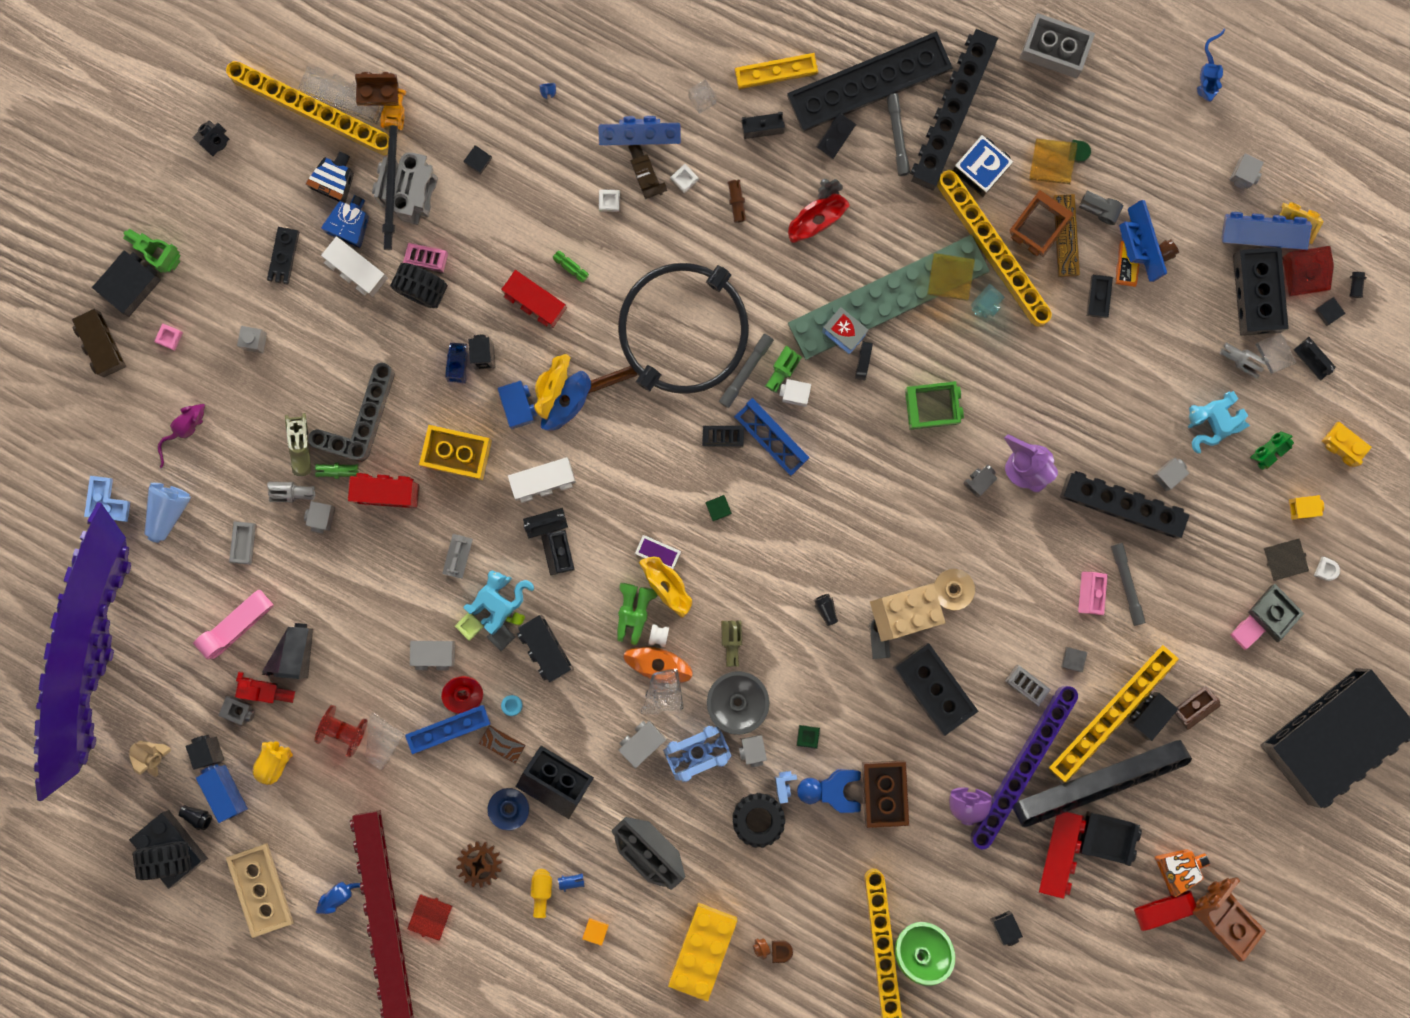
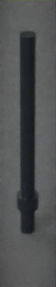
[382,125,398,250]

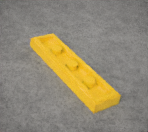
[735,53,818,90]

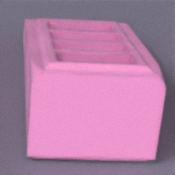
[403,243,448,273]

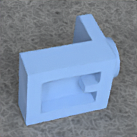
[775,771,797,804]

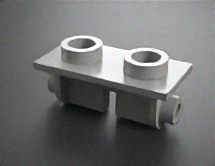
[442,534,473,579]

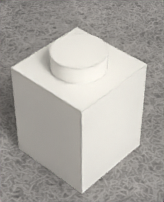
[779,379,811,407]

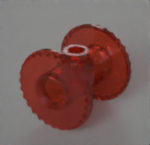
[314,705,368,758]

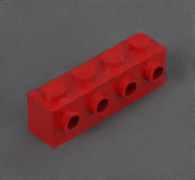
[1039,812,1087,899]

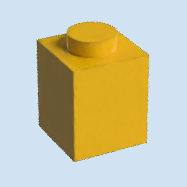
[1289,495,1324,520]

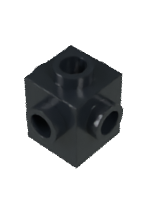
[192,120,230,156]

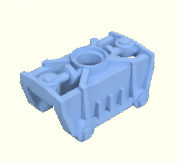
[663,726,732,782]

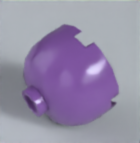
[949,787,992,826]

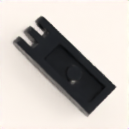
[267,227,300,285]

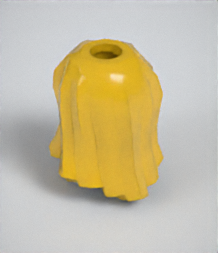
[252,741,293,785]

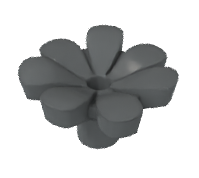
[818,179,843,199]

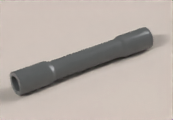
[886,93,910,176]
[719,333,774,408]
[1111,543,1146,626]

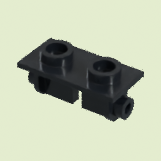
[1294,337,1336,381]
[523,508,568,539]

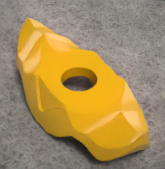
[534,354,571,420]
[639,557,692,618]

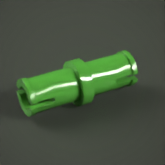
[315,463,359,479]

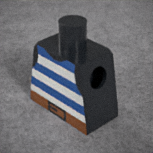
[306,151,354,203]

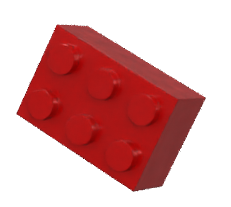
[348,473,419,509]

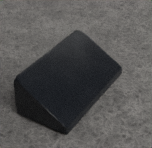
[541,530,575,576]

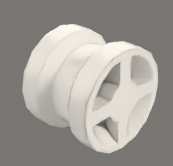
[649,624,669,647]

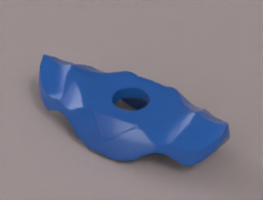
[541,371,591,431]

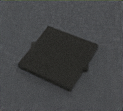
[1264,538,1309,581]

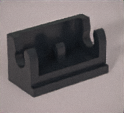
[741,112,785,139]

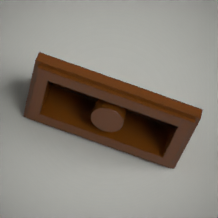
[1175,686,1221,730]

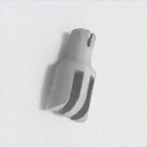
[1219,342,1269,379]
[267,481,315,503]

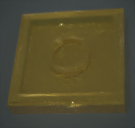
[1029,138,1077,185]
[927,253,975,301]

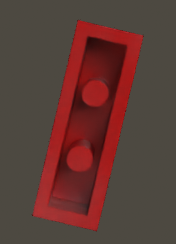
[501,269,567,328]

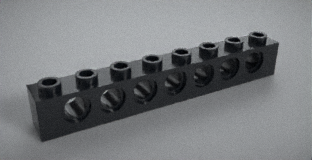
[910,29,998,191]

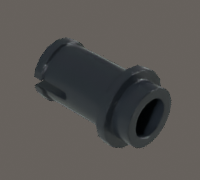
[1349,272,1367,298]

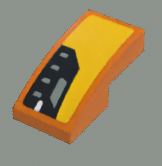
[1115,241,1140,287]

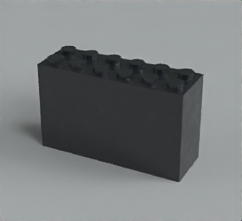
[1260,668,1410,808]

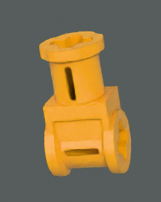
[380,88,406,130]

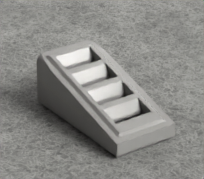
[1005,665,1051,706]

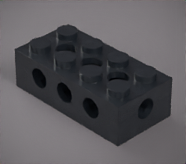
[1233,247,1289,336]
[893,643,979,736]

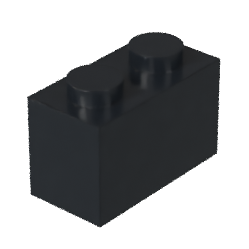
[468,334,496,370]
[1128,692,1178,741]
[185,734,224,770]

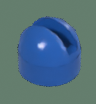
[539,83,556,99]

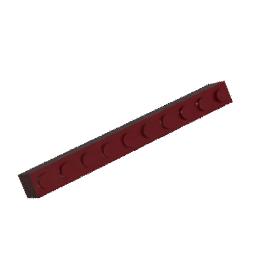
[350,810,414,1018]

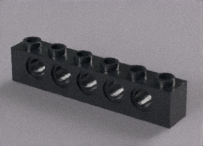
[1060,471,1190,539]

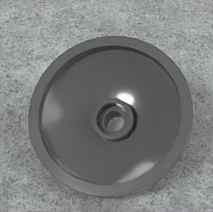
[707,671,770,734]

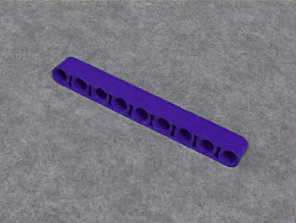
[970,686,1078,850]

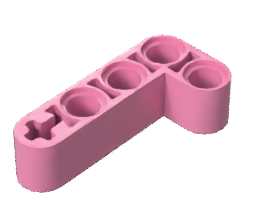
[193,590,274,660]

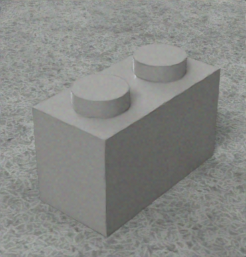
[410,641,455,670]
[619,721,667,769]

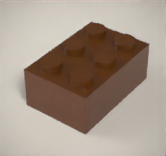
[862,760,909,828]

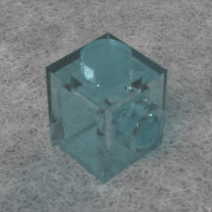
[970,284,1005,319]

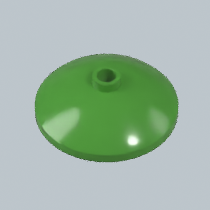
[895,922,955,986]

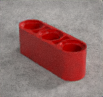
[1134,890,1197,931]

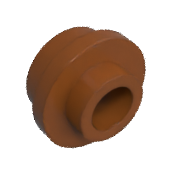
[753,938,770,959]

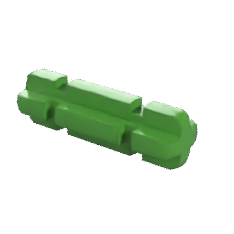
[553,250,589,282]

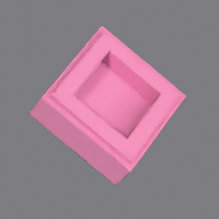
[154,323,183,351]

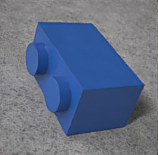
[497,381,537,429]

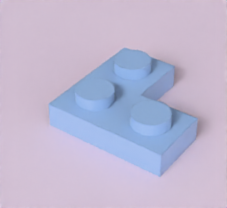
[84,476,131,522]

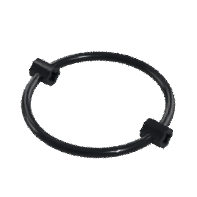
[618,263,749,394]

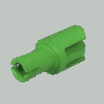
[765,346,802,393]

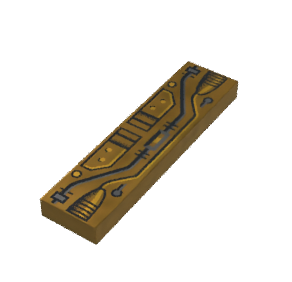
[1053,194,1080,277]

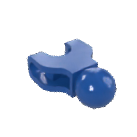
[797,769,861,813]

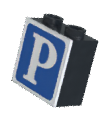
[953,135,1013,197]

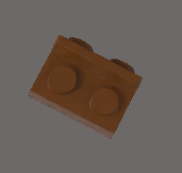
[355,72,399,106]

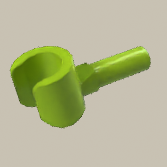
[505,612,525,625]

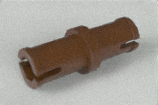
[727,179,747,223]

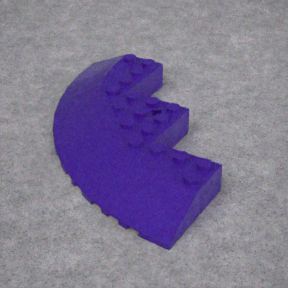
[34,502,131,801]

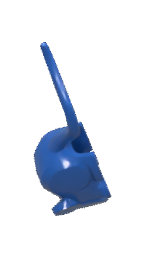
[1197,28,1225,102]
[316,882,360,914]

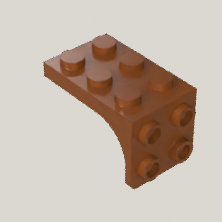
[1192,877,1266,962]

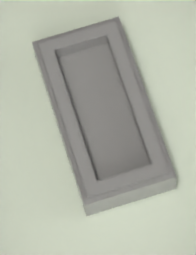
[229,521,256,565]

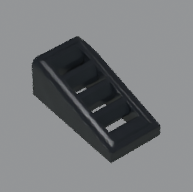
[702,425,744,448]

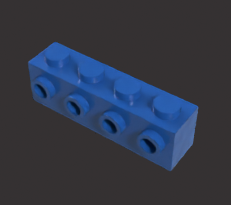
[1221,212,1312,250]

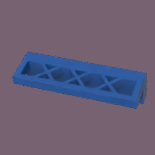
[734,398,810,476]

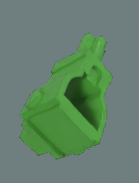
[123,229,181,273]

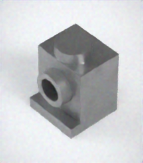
[963,465,997,497]
[218,696,255,725]

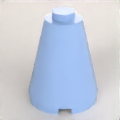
[145,483,191,543]

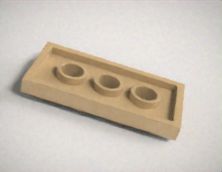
[226,843,294,938]

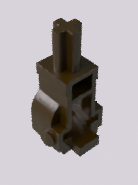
[628,145,668,199]

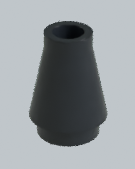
[814,594,838,626]
[179,805,212,831]

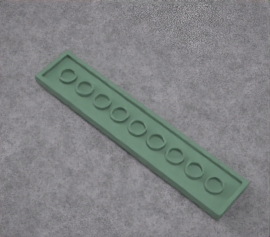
[788,235,990,360]

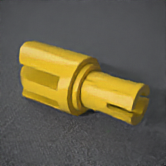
[530,868,552,918]

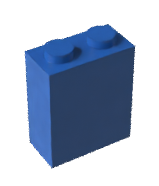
[196,764,248,823]

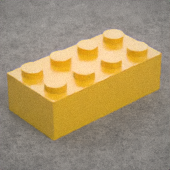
[668,903,737,1002]

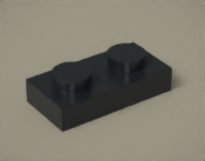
[816,113,857,159]
[1086,274,1113,319]

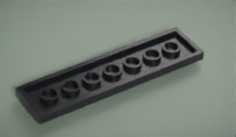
[787,31,953,132]

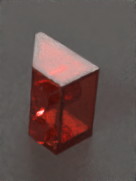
[1282,246,1334,297]

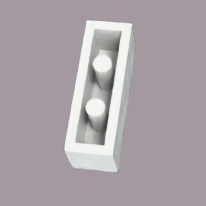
[321,236,388,297]
[508,457,576,503]

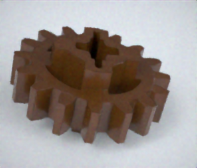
[456,841,503,888]

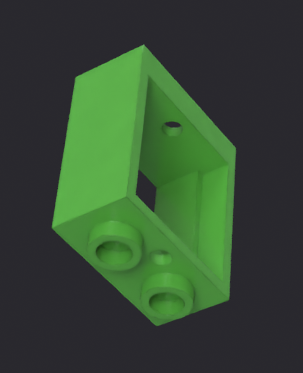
[905,381,964,430]

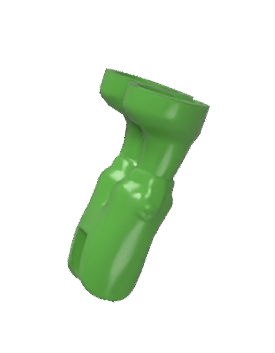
[617,583,657,645]

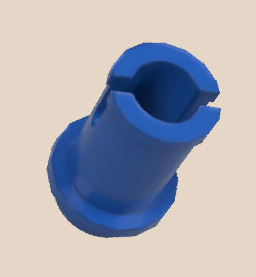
[558,873,585,892]

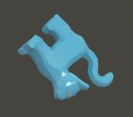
[1188,391,1250,454]
[463,570,534,635]

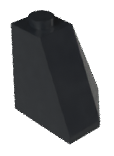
[262,623,313,679]

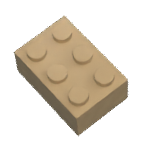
[870,583,945,642]

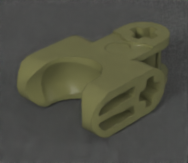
[285,413,311,476]

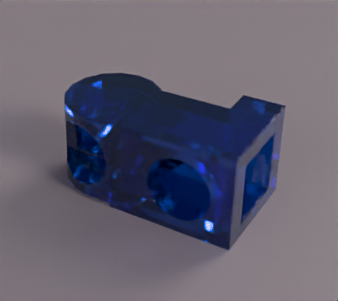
[445,342,468,383]

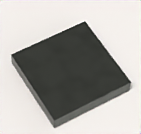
[1248,584,1304,642]

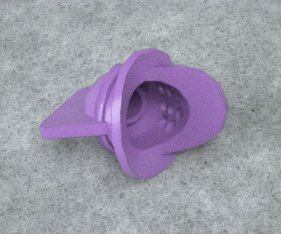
[1004,434,1058,492]

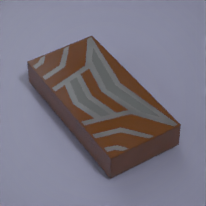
[479,725,526,764]

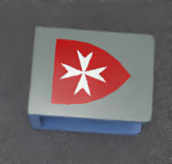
[822,307,868,354]

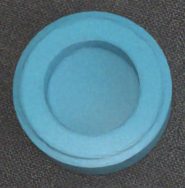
[501,695,523,716]

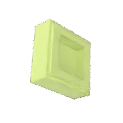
[455,613,484,641]

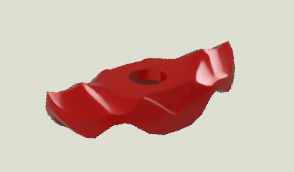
[788,194,850,243]

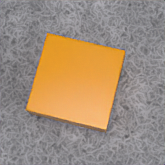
[582,918,609,946]

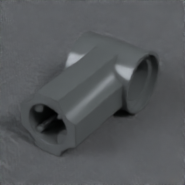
[1079,190,1124,225]
[869,619,891,659]

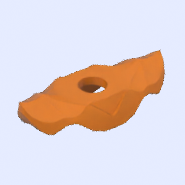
[623,647,693,683]

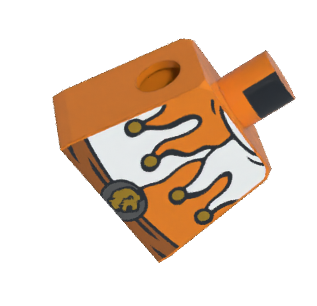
[1155,849,1210,897]

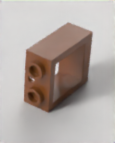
[1010,190,1074,257]

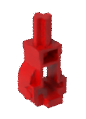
[235,671,296,704]

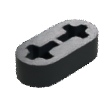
[855,341,873,381]

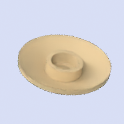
[934,569,975,610]

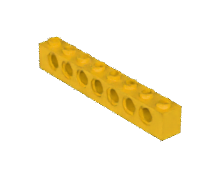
[1049,645,1179,783]

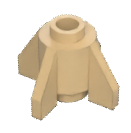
[129,741,171,777]

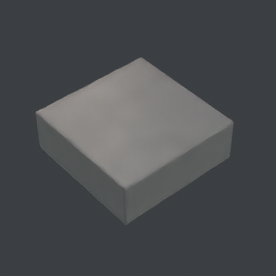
[1061,647,1088,672]

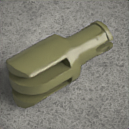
[721,620,742,667]

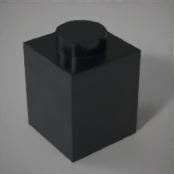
[990,911,1023,946]

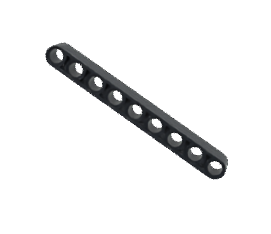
[1012,740,1192,827]

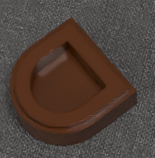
[772,940,793,963]

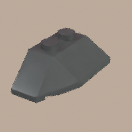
[612,817,686,890]

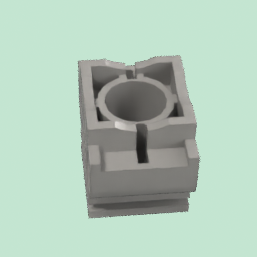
[372,152,438,225]

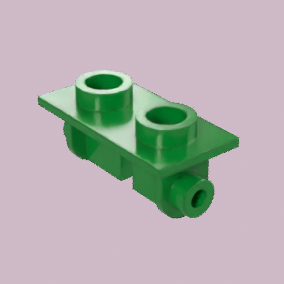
[1250,431,1294,470]

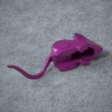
[158,404,205,468]

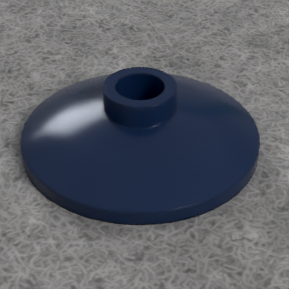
[487,788,529,830]

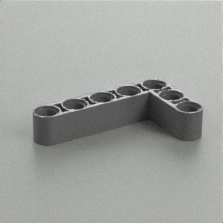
[308,362,395,462]

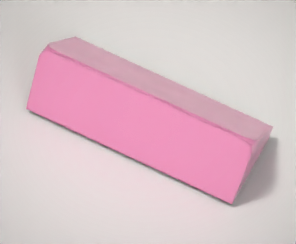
[1078,572,1108,615]

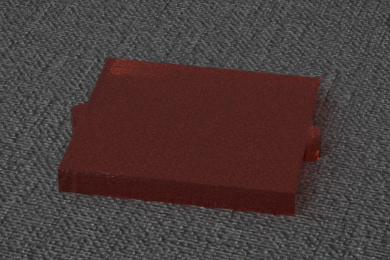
[407,894,453,941]

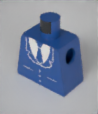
[321,195,369,248]

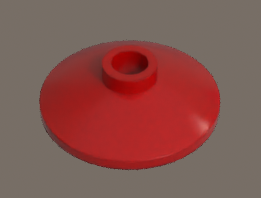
[441,676,483,714]

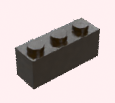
[72,309,126,377]

